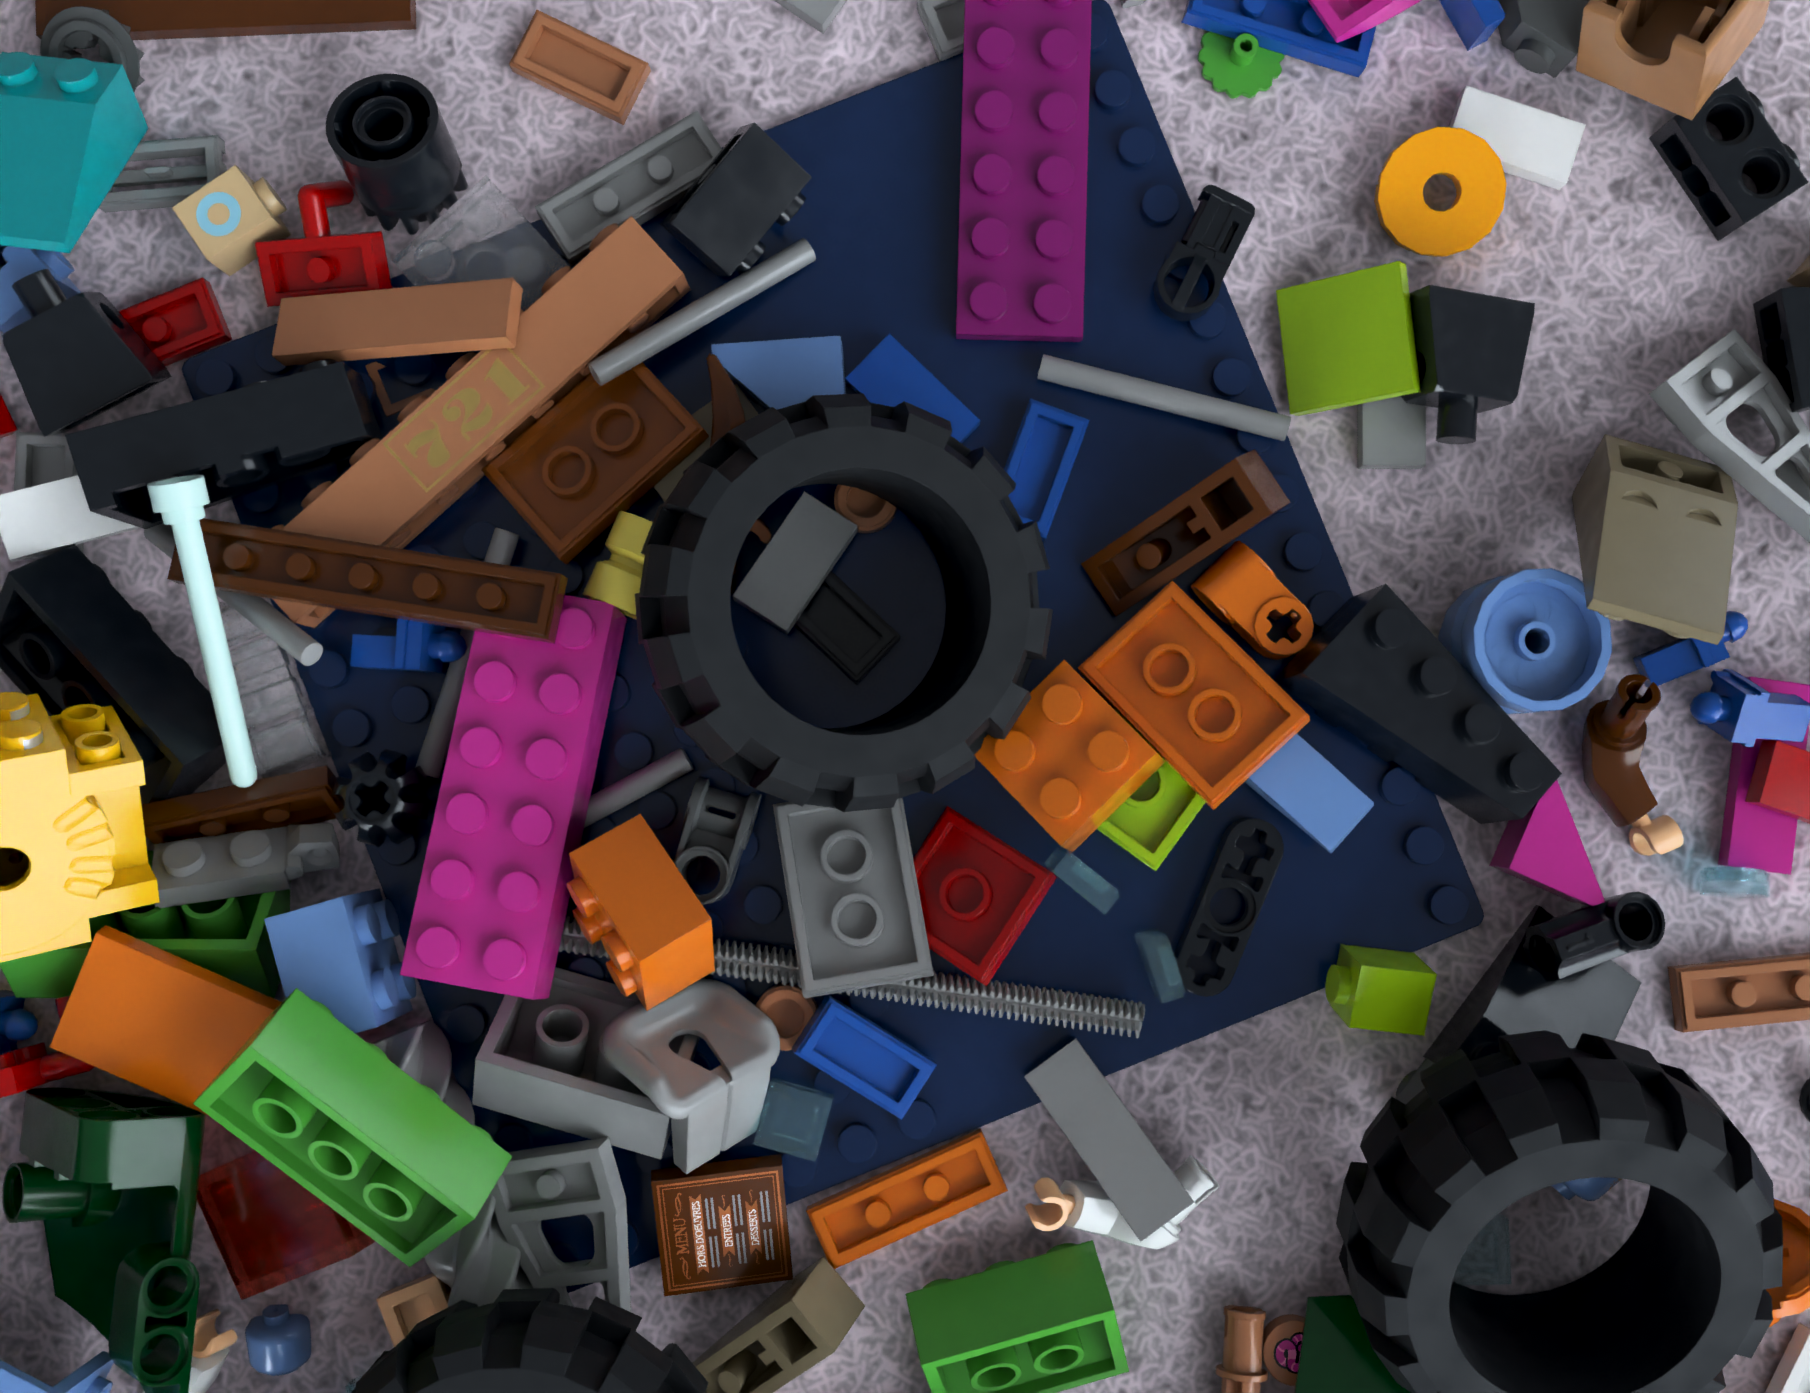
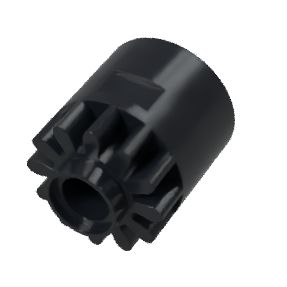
[326,74,468,235]

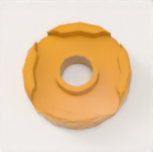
[1374,127,1507,257]

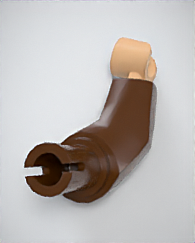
[1582,674,1684,856]

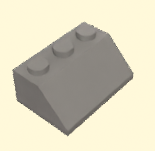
[472,967,700,1160]

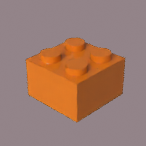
[974,660,1165,852]
[566,813,715,1011]

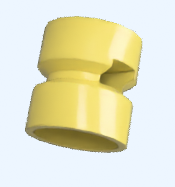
[583,511,653,620]

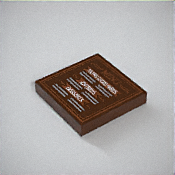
[651,1154,793,1297]

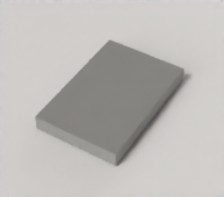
[773,797,934,999]

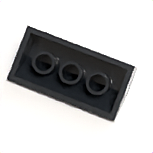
[0,544,226,803]

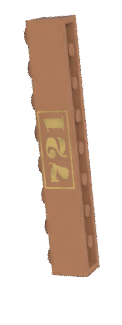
[271,216,691,628]

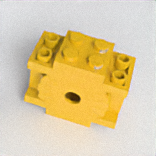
[0,692,160,963]

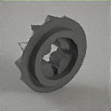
[40,6,145,92]

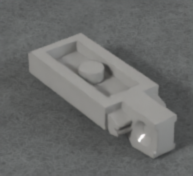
[152,823,340,908]

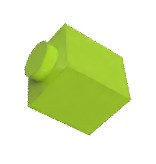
[1325,944,1437,1036]

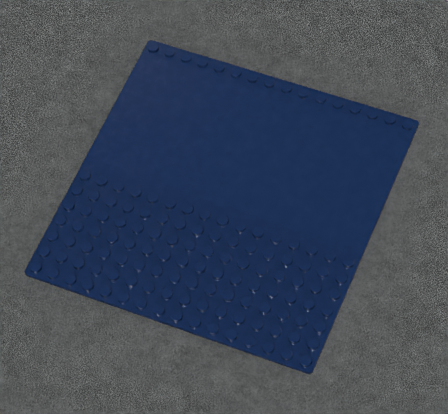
[182,0,1484,1293]

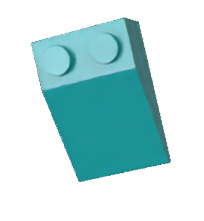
[0,52,149,253]

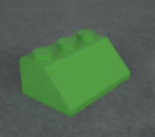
[906,1240,1129,1393]

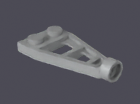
[1649,329,1810,543]
[490,1137,631,1312]

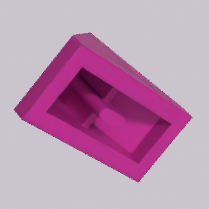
[1489,780,1605,906]

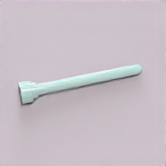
[147,475,257,788]

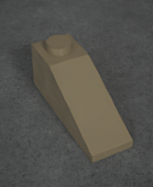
[692,1256,865,1393]

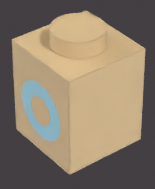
[172,165,291,276]

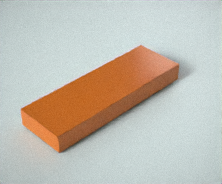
[806,1128,1008,1269]

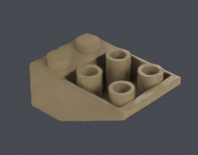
[1572,434,1738,645]

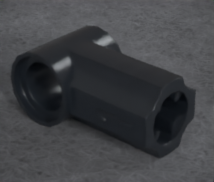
[1522,891,1665,982]

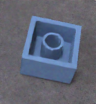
[264,888,416,1033]

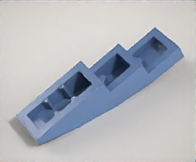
[1245,734,1374,853]

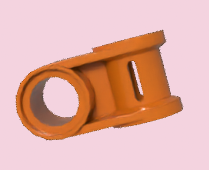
[1191,541,1314,660]

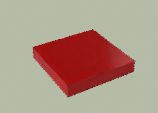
[913,806,1057,986]

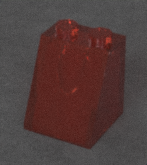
[197,1149,375,1300]

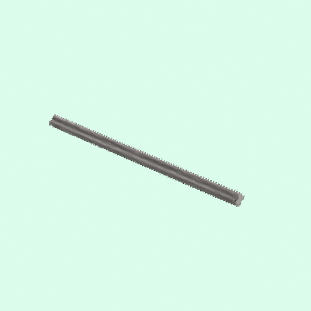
[559,916,1145,1038]

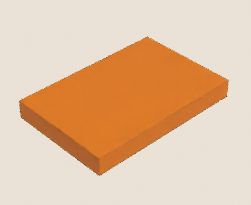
[1078,580,1310,810]
[49,925,282,1116]

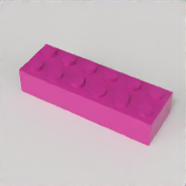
[400,595,627,1000]

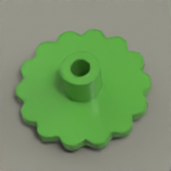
[1197,32,1285,99]

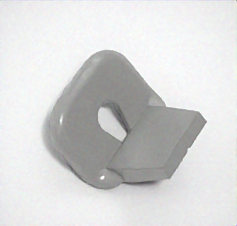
[602,978,780,1174]

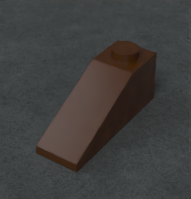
[1081,449,1291,616]

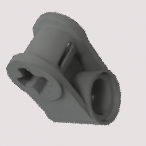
[674,776,762,905]

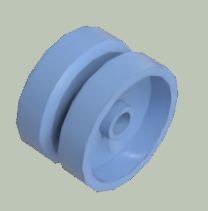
[1438,568,1612,714]

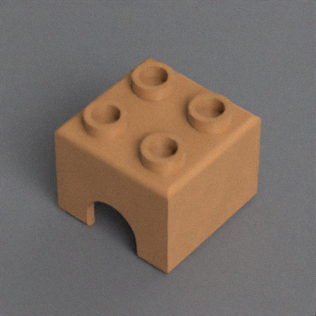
[1576,0,1770,120]

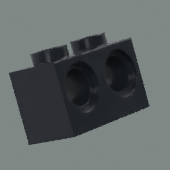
[1649,76,1808,241]

